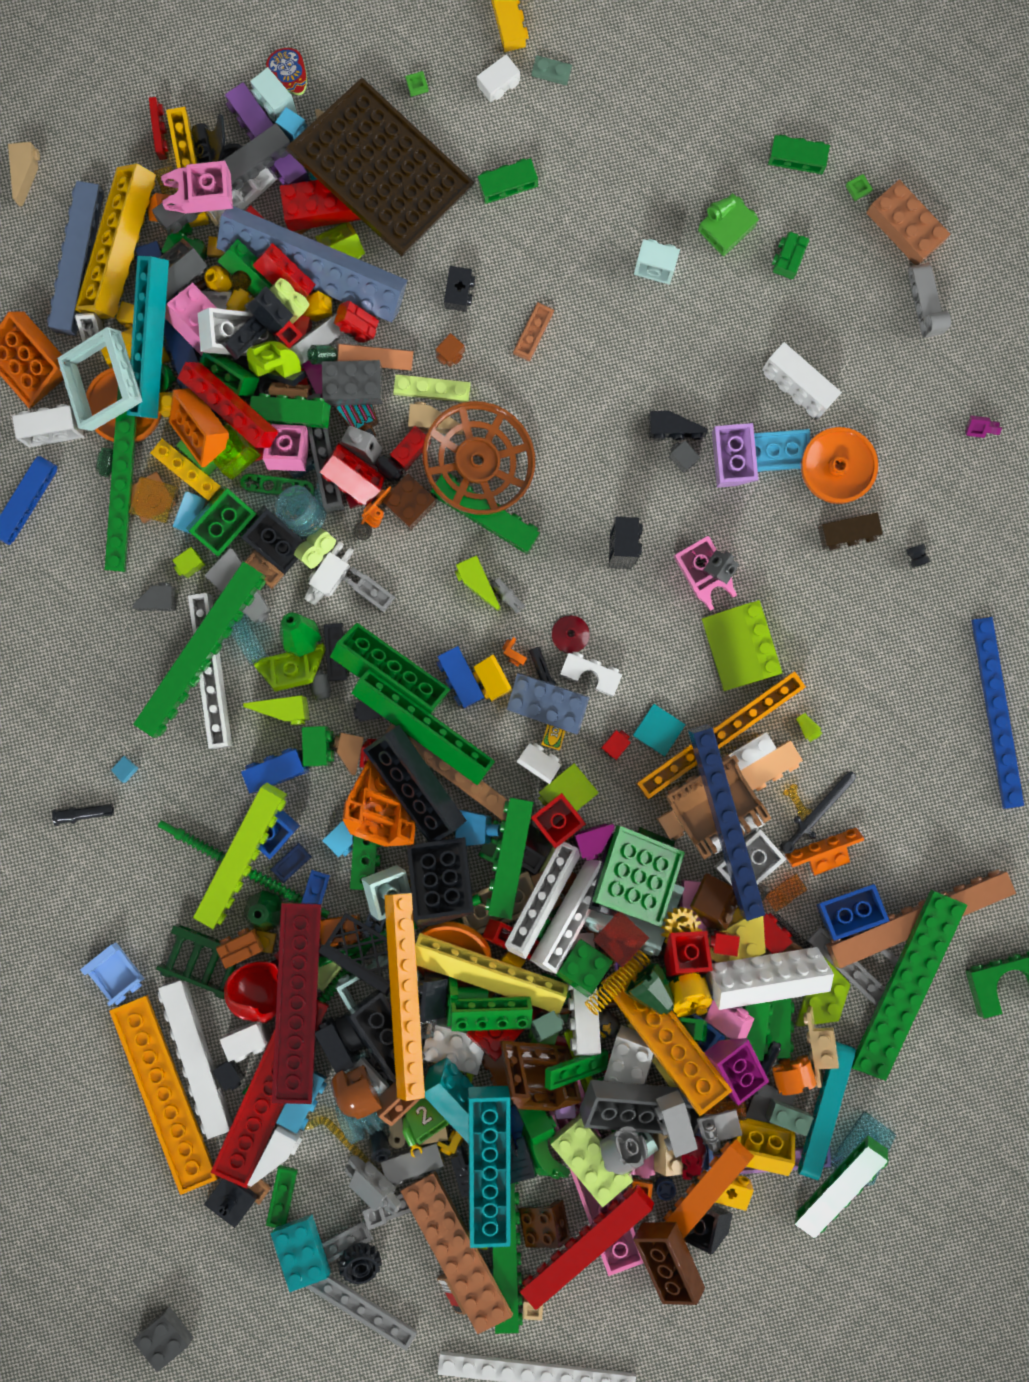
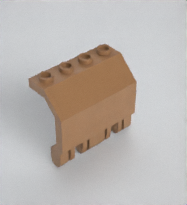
[667,755,771,860]

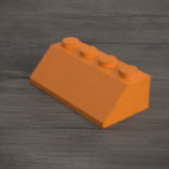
[169,388,229,468]

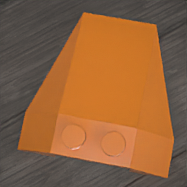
[343,759,415,847]

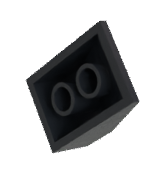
[239,505,305,575]

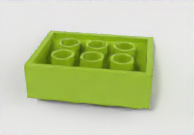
[701,600,782,691]

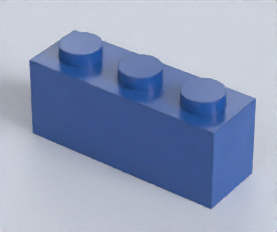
[436,646,485,709]

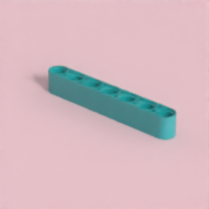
[798,1041,855,1180]

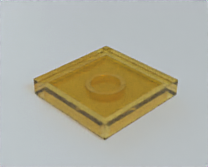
[129,477,178,524]

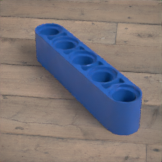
[0,456,58,545]

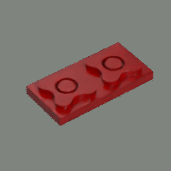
[466,995,544,1062]

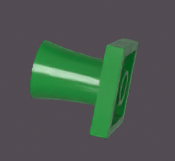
[445,976,488,1026]

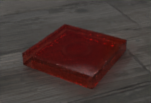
[593,912,649,968]

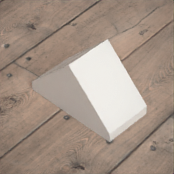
[75,313,103,342]

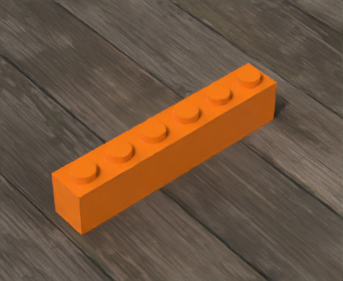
[663,1139,755,1238]

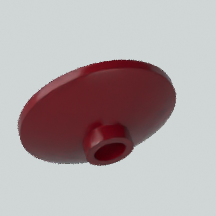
[552,615,590,653]

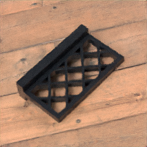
[319,912,390,996]

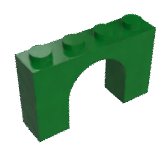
[965,950,1029,1019]

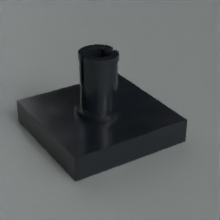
[204,1179,258,1228]

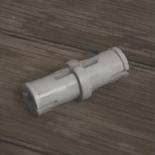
[491,578,525,614]

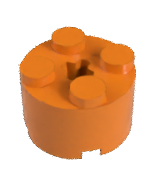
[772,1055,817,1095]

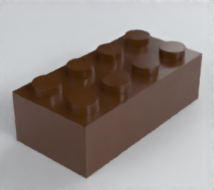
[633,1222,705,1305]

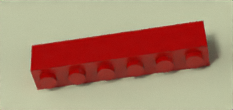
[178,362,279,448]

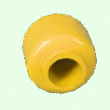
[205,265,233,292]

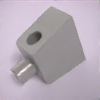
[341,426,383,465]

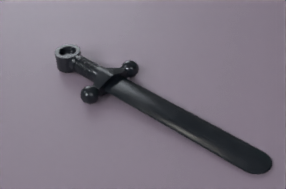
[780,772,856,853]

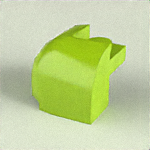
[247,341,301,378]

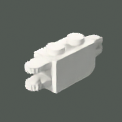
[304,542,354,605]

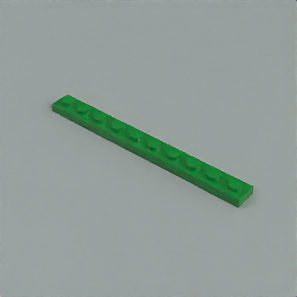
[104,386,137,572]

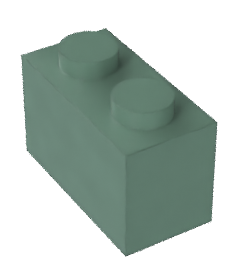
[531,1011,564,1043]
[765,1098,813,1136]

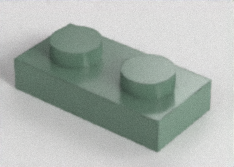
[531,55,572,86]

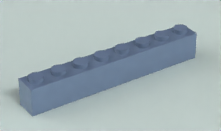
[47,181,104,336]

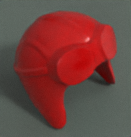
[224,961,278,1024]

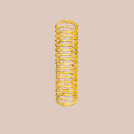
[585,950,650,1016]

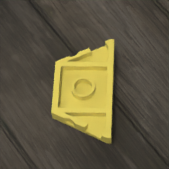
[708,916,765,963]

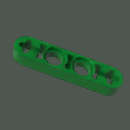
[241,474,315,499]

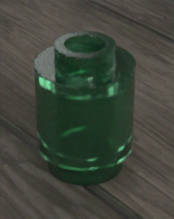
[307,345,338,365]
[95,448,113,477]

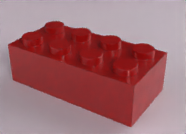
[280,180,361,231]

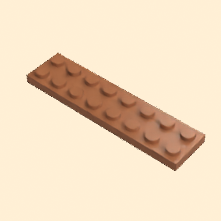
[400,1171,513,1334]

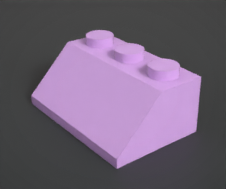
[712,423,758,488]

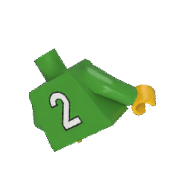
[402,1098,449,1157]

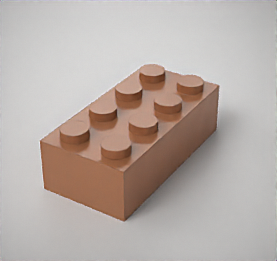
[866,179,951,266]

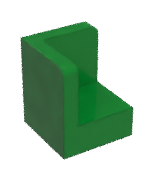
[680,1017,708,1042]

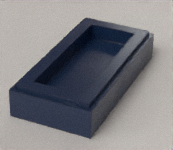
[270,843,312,883]

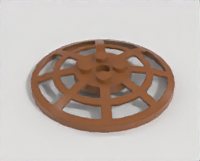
[422,401,535,515]

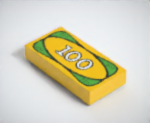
[541,724,565,751]

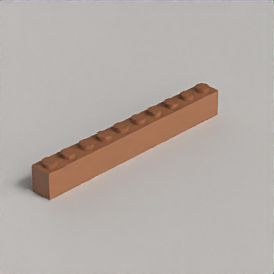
[826,869,1016,968]

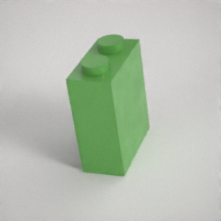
[698,193,759,257]

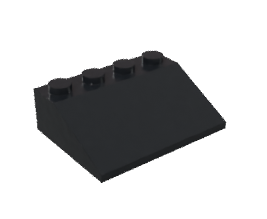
[407,837,474,928]

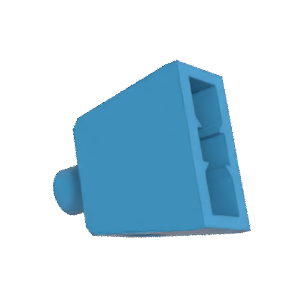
[455,810,501,846]

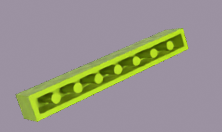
[193,782,287,929]

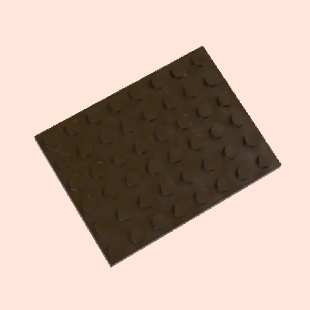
[286,78,475,257]

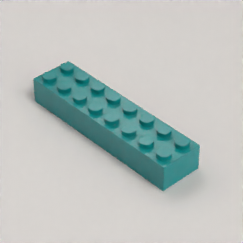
[468,1086,510,1248]

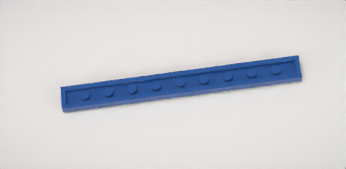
[971,617,1024,809]

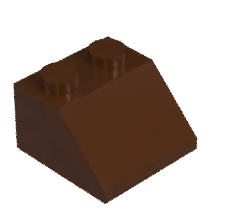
[690,873,738,931]

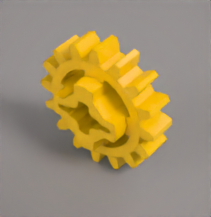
[661,907,702,944]

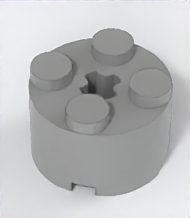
[600,1126,648,1175]

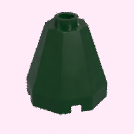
[243,890,282,932]
[624,963,675,1014]

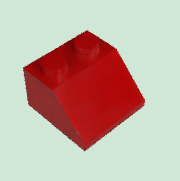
[531,793,586,849]
[664,931,713,977]

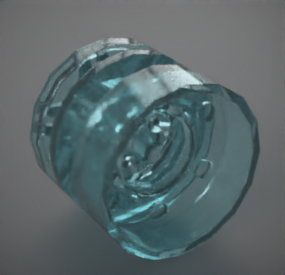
[275,485,326,536]
[335,1105,384,1145]

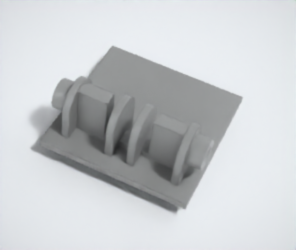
[697,1109,742,1152]

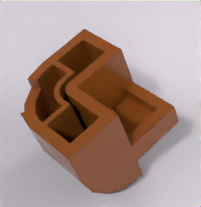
[331,1065,382,1119]

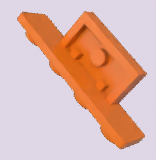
[785,828,864,876]

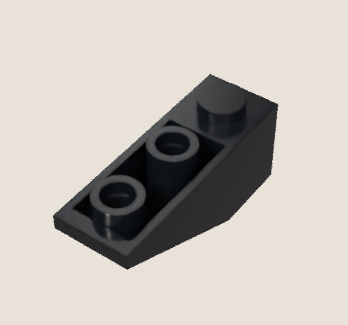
[648,411,708,441]

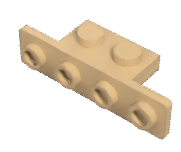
[804,1006,839,1088]

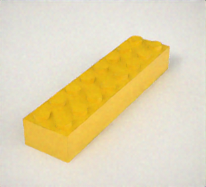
[75,163,156,319]

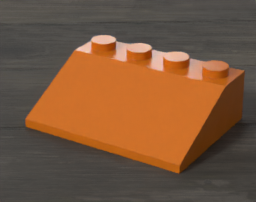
[0,311,65,408]

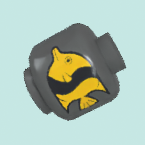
[599,1009,620,1039]

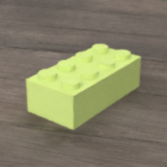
[550,1113,633,1208]

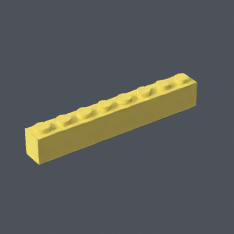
[415,933,569,1014]

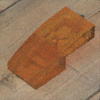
[764,873,808,912]

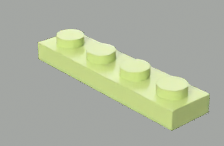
[393,374,471,402]

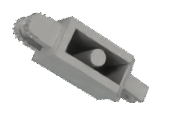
[345,1155,402,1215]

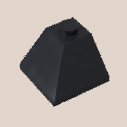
[684,1205,733,1255]

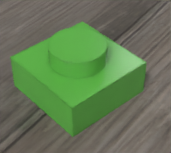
[405,71,429,97]
[846,174,873,201]

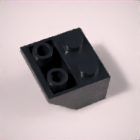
[522,824,553,874]
[418,972,448,1022]

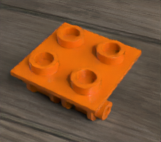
[361,487,391,528]

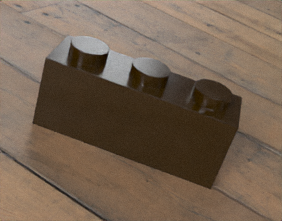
[818,512,883,551]

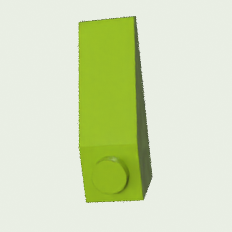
[454,555,500,611]

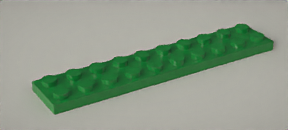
[852,889,968,1081]

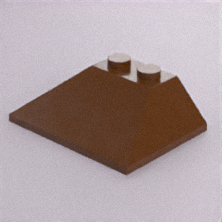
[500,1041,582,1111]

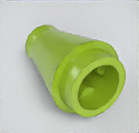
[796,713,823,742]

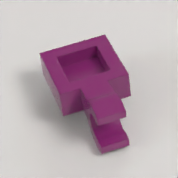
[965,415,1002,438]

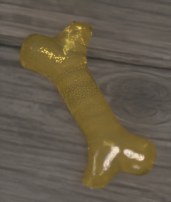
[783,784,812,820]

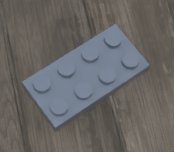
[506,673,590,734]

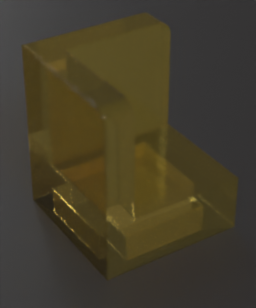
[154,165,178,195]

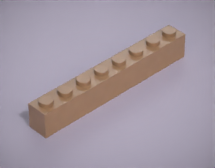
[385,724,509,821]

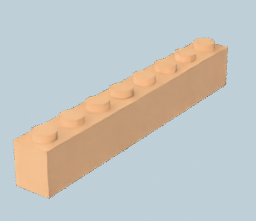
[656,741,803,840]

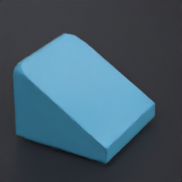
[111,756,139,783]

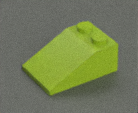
[243,695,310,726]

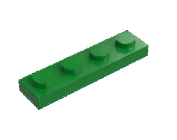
[545,1048,609,1090]

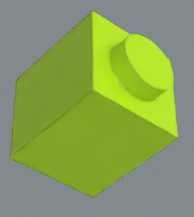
[173,547,206,578]

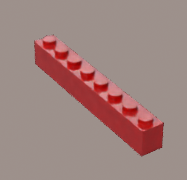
[520,1184,654,1310]

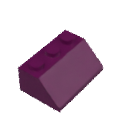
[573,822,615,861]
[704,1038,769,1106]

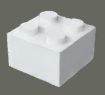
[220,1021,271,1062]

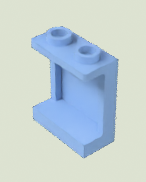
[80,943,145,1006]

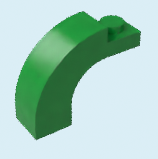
[522,1124,571,1179]

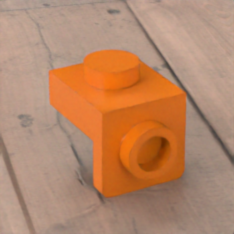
[502,637,527,667]

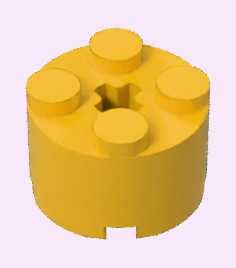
[669,973,712,1018]

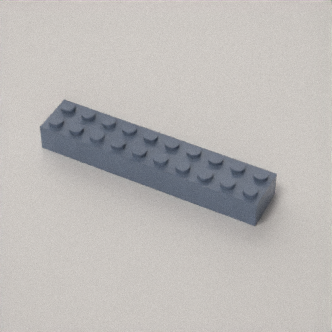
[216,206,408,323]

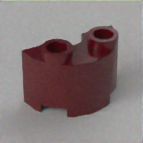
[681,1136,707,1180]

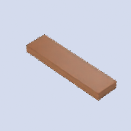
[336,343,414,371]

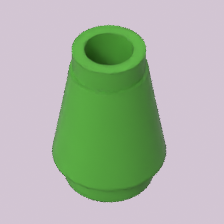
[707,196,736,222]

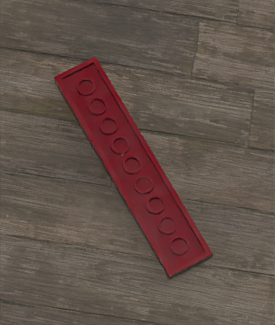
[272,902,322,1104]

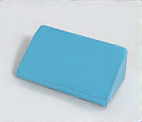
[173,491,206,534]

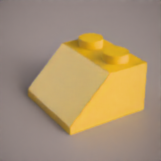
[472,654,512,702]

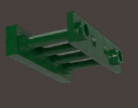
[156,924,246,999]

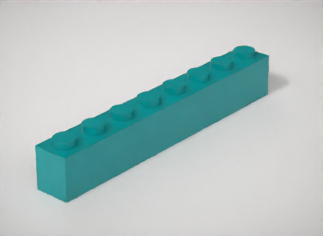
[127,256,169,419]

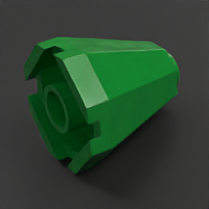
[279,612,322,657]

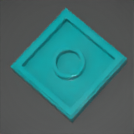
[632,704,686,757]

